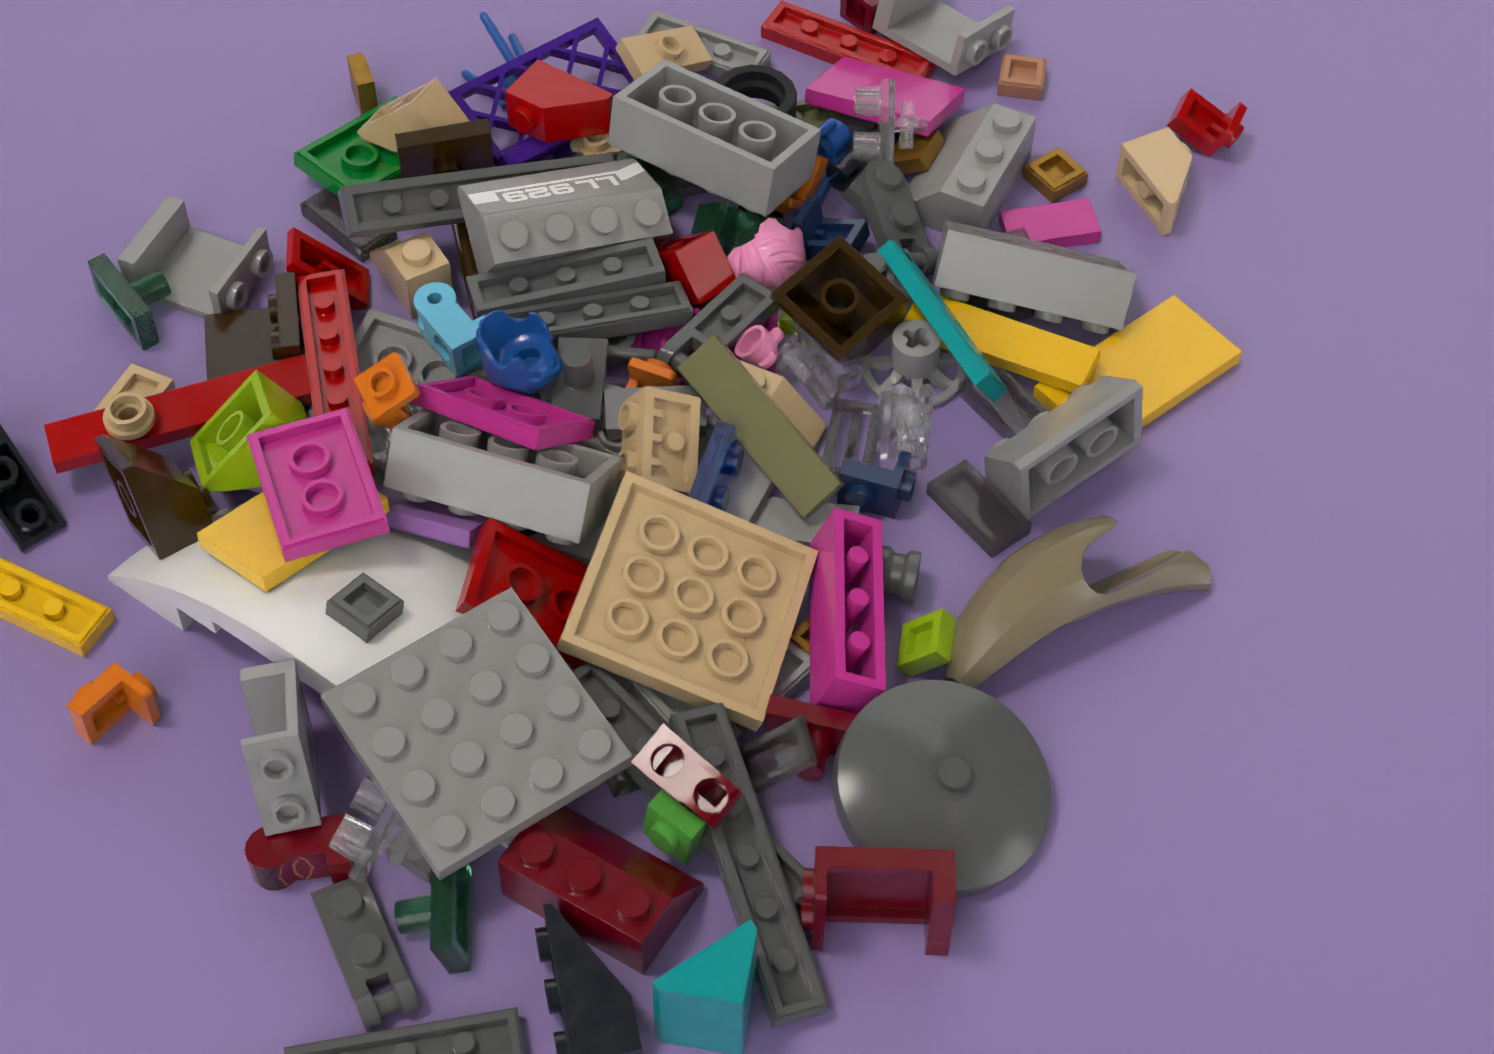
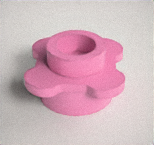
[735,325,784,369]

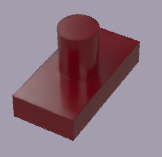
[765,694,858,782]

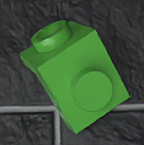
[642,789,706,866]

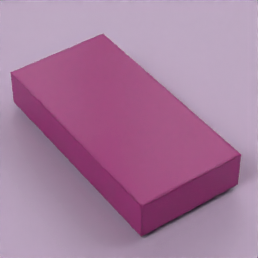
[998,198,1101,247]

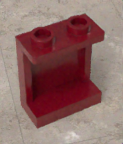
[801,846,957,956]

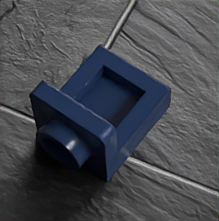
[792,196,870,260]
[837,450,917,519]

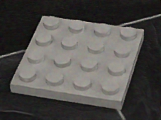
[320,587,633,880]

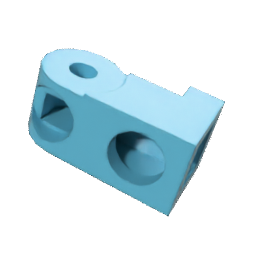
[413,282,485,378]

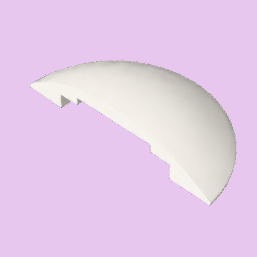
[107,503,518,848]

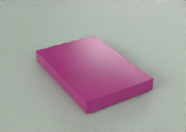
[805,57,965,137]
[410,375,595,450]
[246,407,390,562]

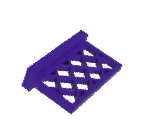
[448,17,634,167]

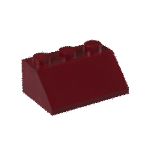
[497,806,704,975]

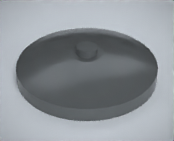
[832,680,1051,897]

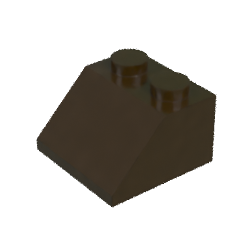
[770,235,909,363]
[94,434,217,560]

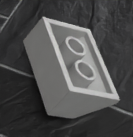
[908,103,1036,232]
[984,375,1143,522]

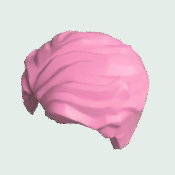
[727,218,806,291]

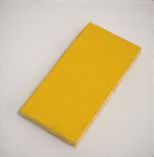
[1033,295,1242,428]

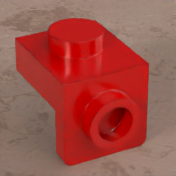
[1167,88,1247,158]

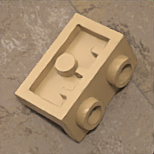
[618,386,701,497]

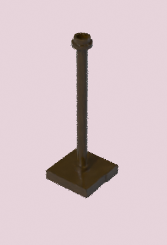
[395,118,494,320]

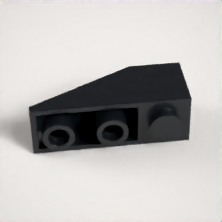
[0,424,66,552]
[535,903,643,1054]

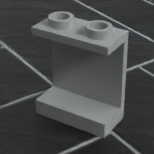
[873,0,1015,76]
[117,195,273,318]
[240,659,322,836]

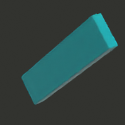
[877,240,1007,403]

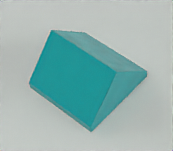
[652,919,757,1054]

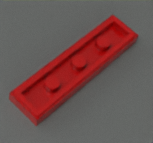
[761,0,936,79]

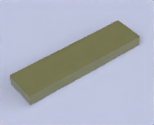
[677,334,845,519]

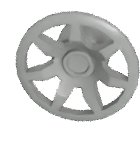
[861,319,966,409]

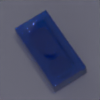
[689,421,744,512]

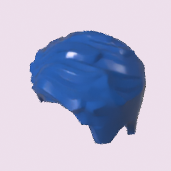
[476,310,563,395]

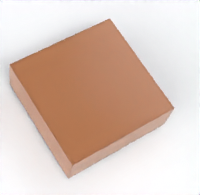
[997,54,1047,101]

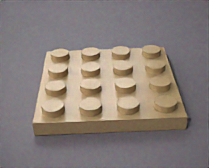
[556,470,819,732]

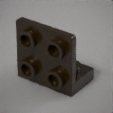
[204,272,305,380]

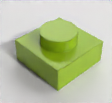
[896,608,956,677]

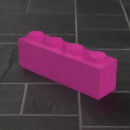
[810,507,886,714]

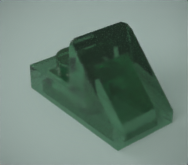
[691,201,788,258]

